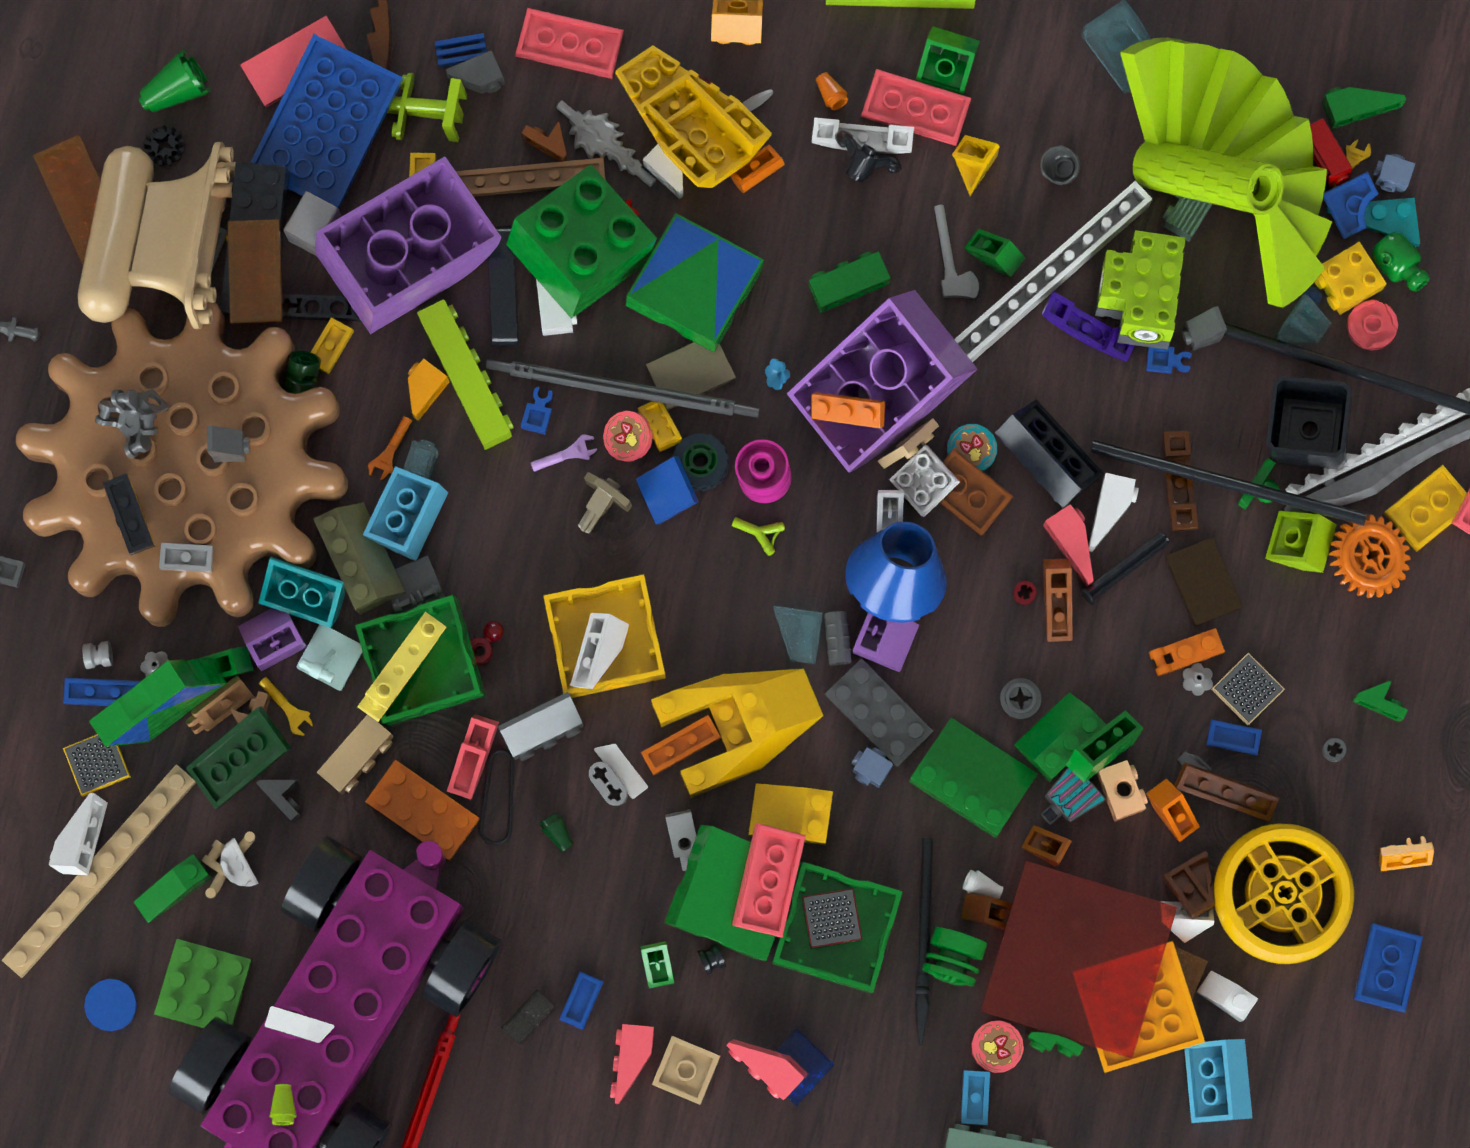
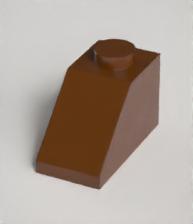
[961,894,1022,932]

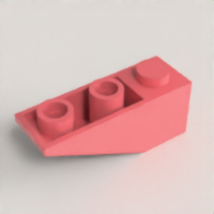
[610,1024,654,1104]
[726,1039,808,1100]

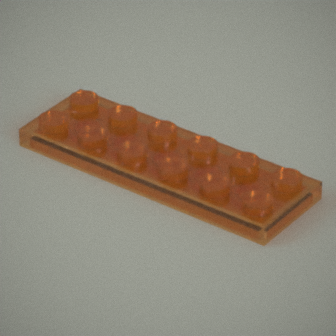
[33,135,101,265]

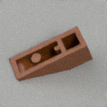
[1043,558,1073,642]

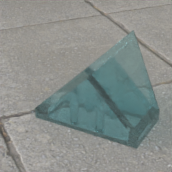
[1274,294,1332,343]

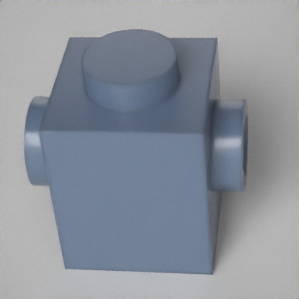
[1373,154,1415,193]
[851,747,893,788]

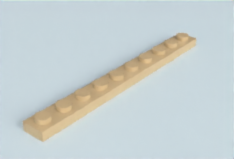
[2,764,196,978]

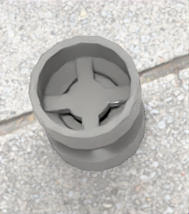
[82,641,113,669]

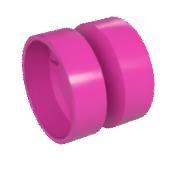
[735,440,792,503]

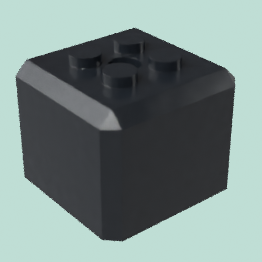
[1266,376,1352,470]

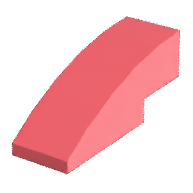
[447,714,499,800]

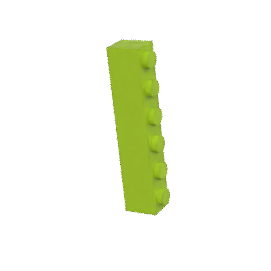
[417,299,514,450]

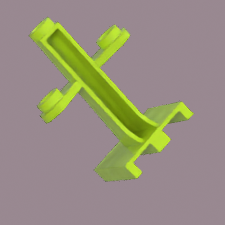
[387,73,467,142]

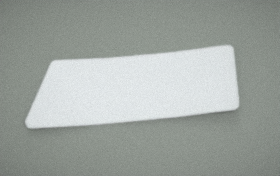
[594,744,648,799]
[265,1006,334,1043]

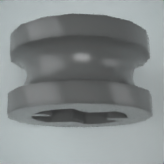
[1322,738,1347,763]

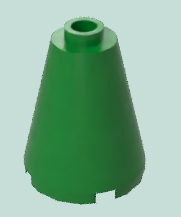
[138,49,211,112]

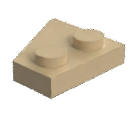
[878,418,939,469]

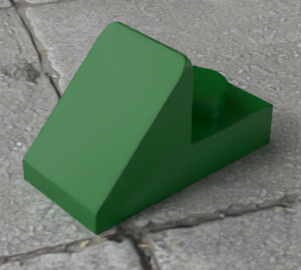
[1352,681,1408,722]

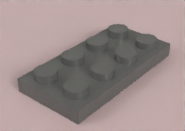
[825,658,934,768]

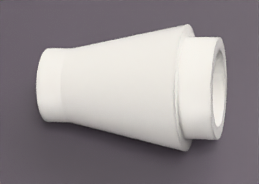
[963,870,1003,899]

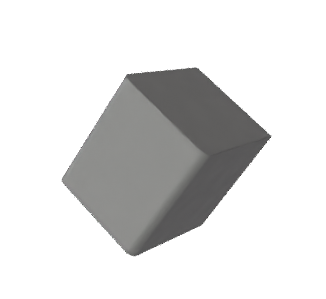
[283,191,342,256]

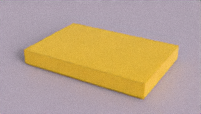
[1384,465,1467,552]

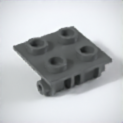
[391,555,445,614]

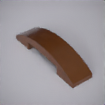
[1163,430,1198,531]

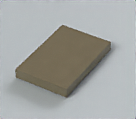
[646,342,736,411]

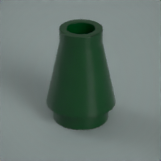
[539,812,574,852]

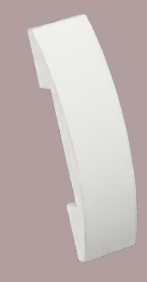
[812,118,914,154]

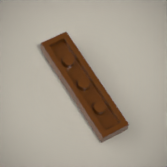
[1174,762,1280,821]

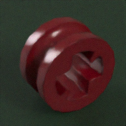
[1013,581,1037,605]

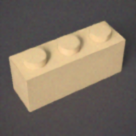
[317,715,393,795]

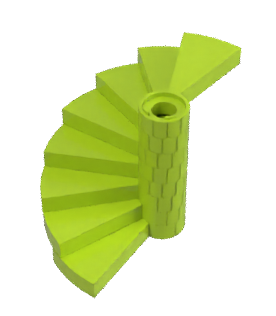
[1120,37,1332,308]

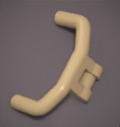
[201,831,256,899]

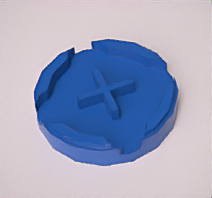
[84,979,138,1031]

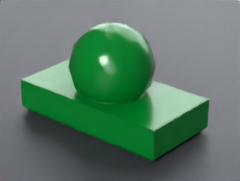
[1238,458,1280,509]

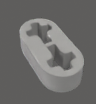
[589,762,628,806]

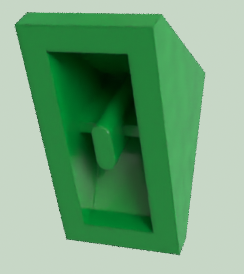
[640,941,674,989]

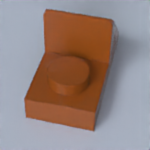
[521,122,568,162]

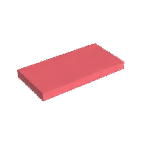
[515,8,624,79]
[240,16,347,108]
[861,69,971,146]
[732,823,806,938]

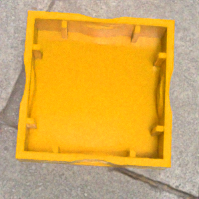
[543,574,666,698]

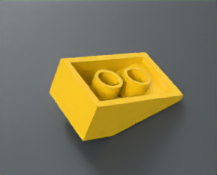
[749,783,833,846]

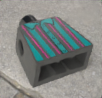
[1041,768,1106,825]

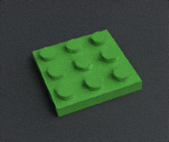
[154,939,253,1028]

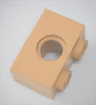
[1096,760,1148,822]

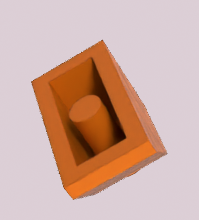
[1146,779,1200,842]

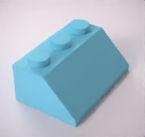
[363,466,448,561]
[1184,1039,1252,1123]

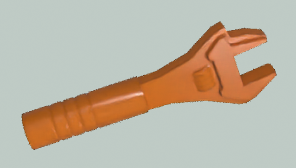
[368,416,412,480]

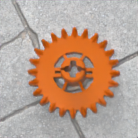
[1329,514,1411,598]

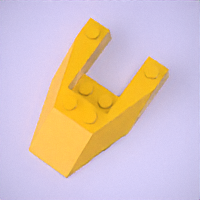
[651,669,823,798]

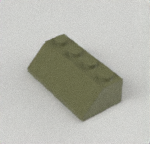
[313,502,406,615]

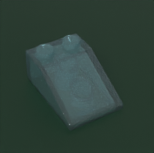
[1081,0,1151,94]

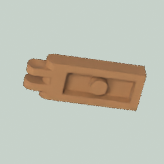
[186,675,253,734]

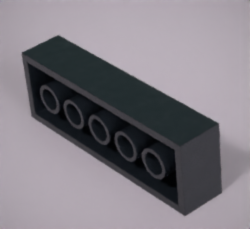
[221,162,290,320]

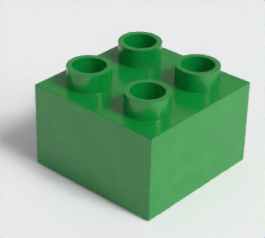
[506,164,657,319]

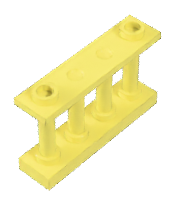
[357,612,446,722]

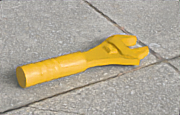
[1329,140,1371,190]
[259,677,313,736]

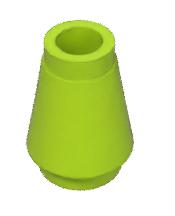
[269,1084,297,1125]

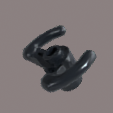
[835,130,902,182]

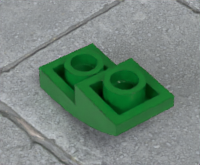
[1026,1032,1084,1058]

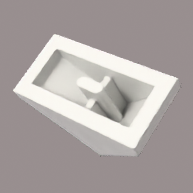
[877,490,904,532]

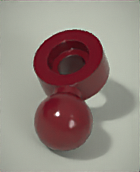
[470,621,504,665]

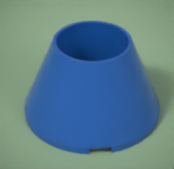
[845,522,947,623]

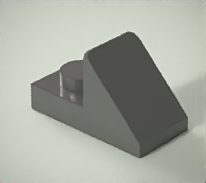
[256,780,301,823]

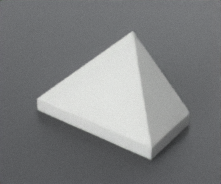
[1160,901,1214,943]

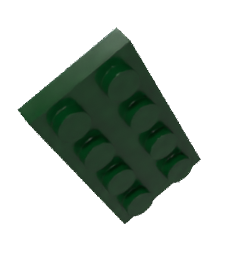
[186,706,291,809]

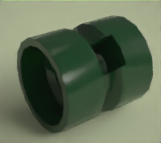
[283,351,321,394]

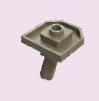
[578,472,632,533]

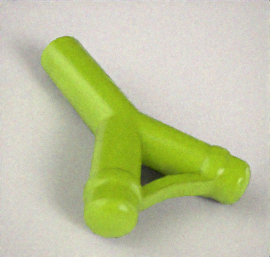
[732,517,785,556]

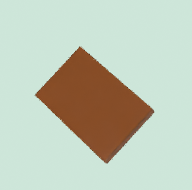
[940,449,1014,536]

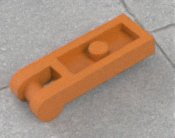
[1149,628,1225,676]

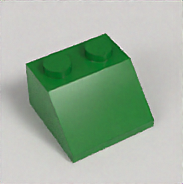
[916,26,980,95]

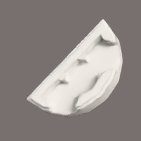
[220,838,259,887]

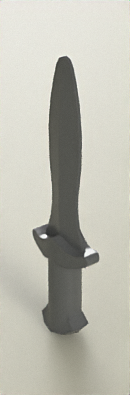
[0,317,41,342]

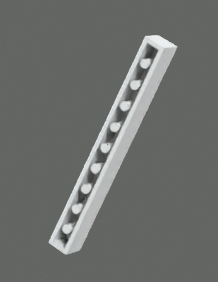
[954,181,1152,362]

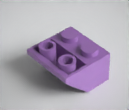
[238,608,307,671]
[853,613,919,672]

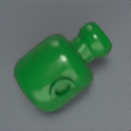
[1371,232,1430,292]

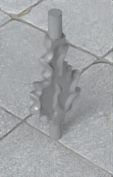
[556,100,656,187]

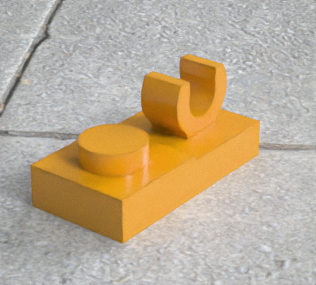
[1379,836,1434,871]

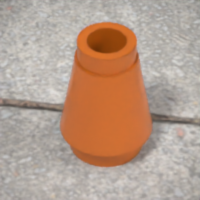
[816,72,848,110]

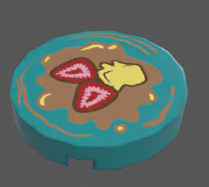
[947,424,997,472]

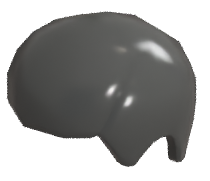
[1040,145,1081,186]

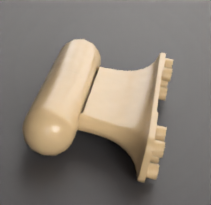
[78,142,235,329]

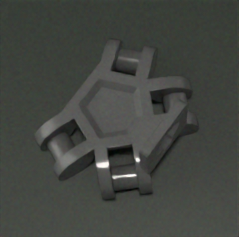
[95,389,169,458]

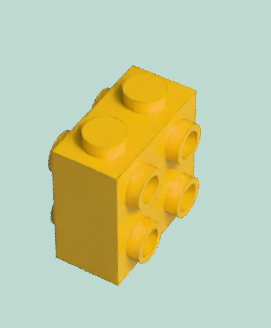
[1315,242,1387,315]

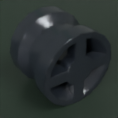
[697,943,726,975]

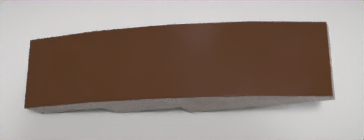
[366,0,392,70]

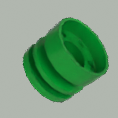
[922,927,987,986]

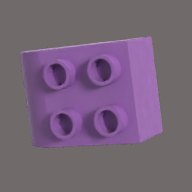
[315,157,501,334]
[787,290,977,473]

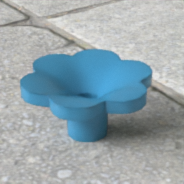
[765,359,790,390]

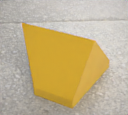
[952,135,1000,196]

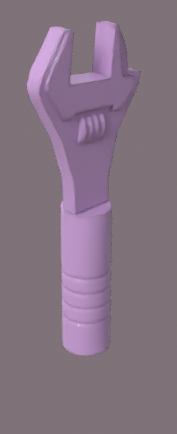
[530,434,597,471]

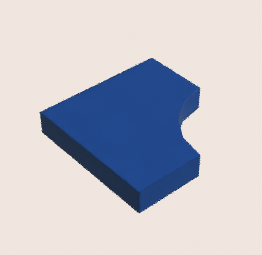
[1323,171,1378,239]

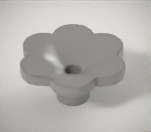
[140,651,168,677]
[1182,663,1213,696]

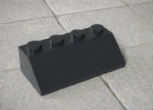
[995,400,1104,508]

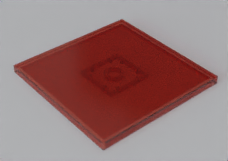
[981,861,1177,1058]

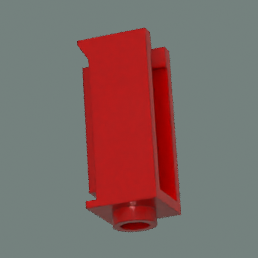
[1310,118,1352,188]

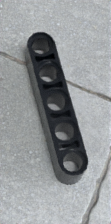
[488,225,519,347]

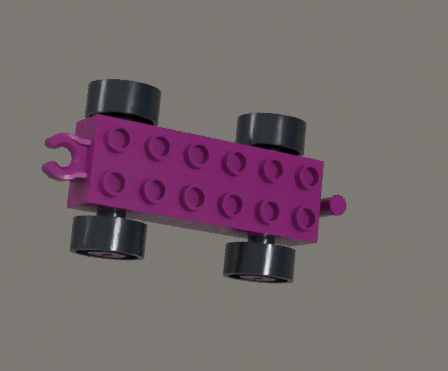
[168,836,503,1148]

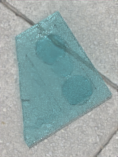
[773,606,823,664]

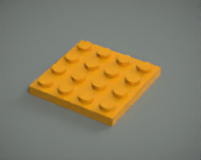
[1073,941,1205,1073]

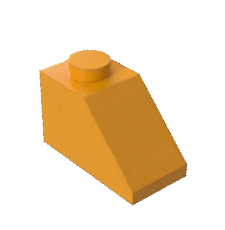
[408,358,449,421]

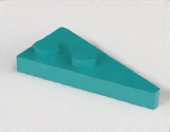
[1326,198,1420,247]

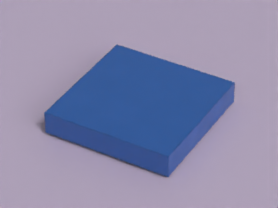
[636,456,699,525]

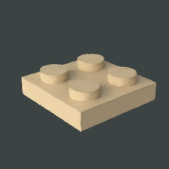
[652,1036,720,1105]

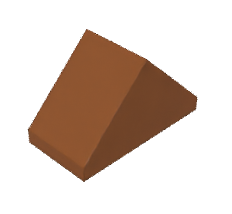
[1021,825,1072,867]

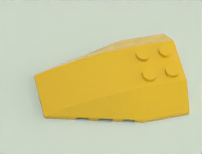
[615,45,772,188]

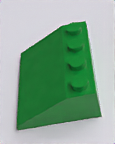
[909,717,1037,838]

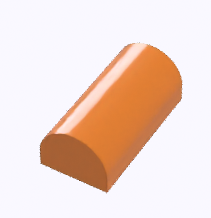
[730,145,785,193]

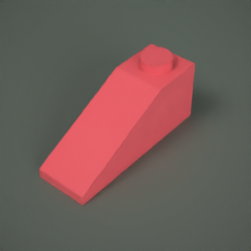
[1043,504,1094,587]

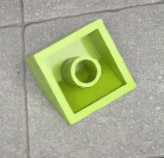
[1265,511,1337,573]

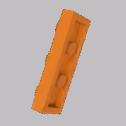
[811,392,885,428]
[641,715,721,776]

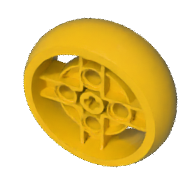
[1213,823,1354,964]

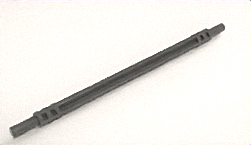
[486,359,760,418]

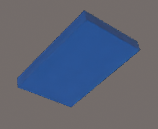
[1353,923,1423,1013]

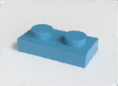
[961,1070,990,1125]

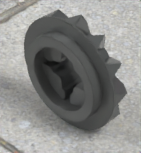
[1000,678,1041,720]

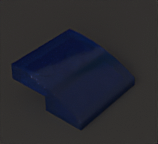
[775,1029,835,1106]

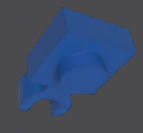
[1146,347,1192,374]
[520,387,553,435]

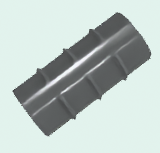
[824,611,852,666]

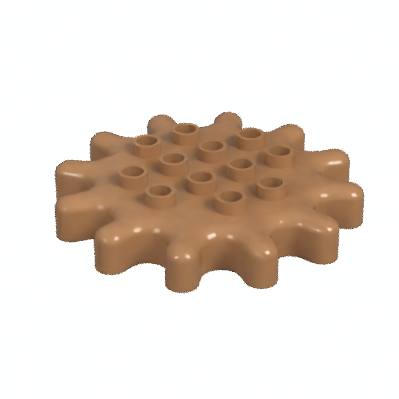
[16,302,348,627]

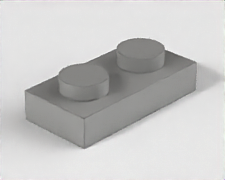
[159,543,214,573]

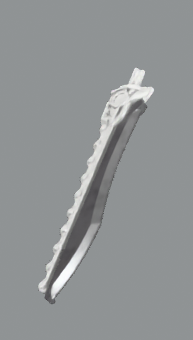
[1284,388,1470,513]

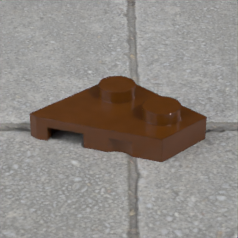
[1163,850,1214,919]

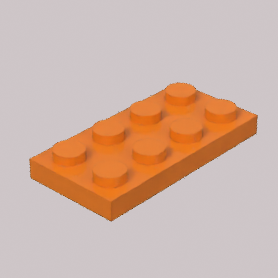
[365,760,480,861]

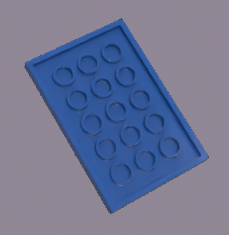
[250,34,404,209]

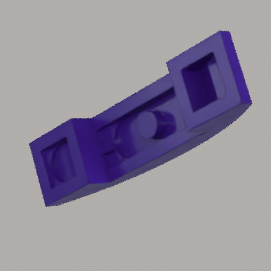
[1042,291,1135,362]

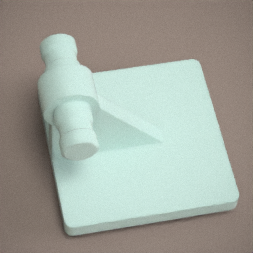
[296,624,363,691]

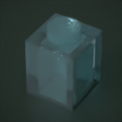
[403,439,439,480]

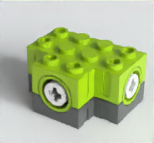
[1095,230,1186,350]

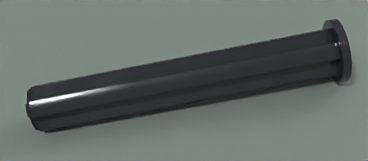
[1080,533,1169,605]

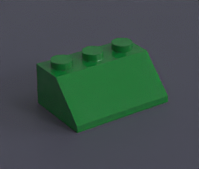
[1014,692,1106,782]

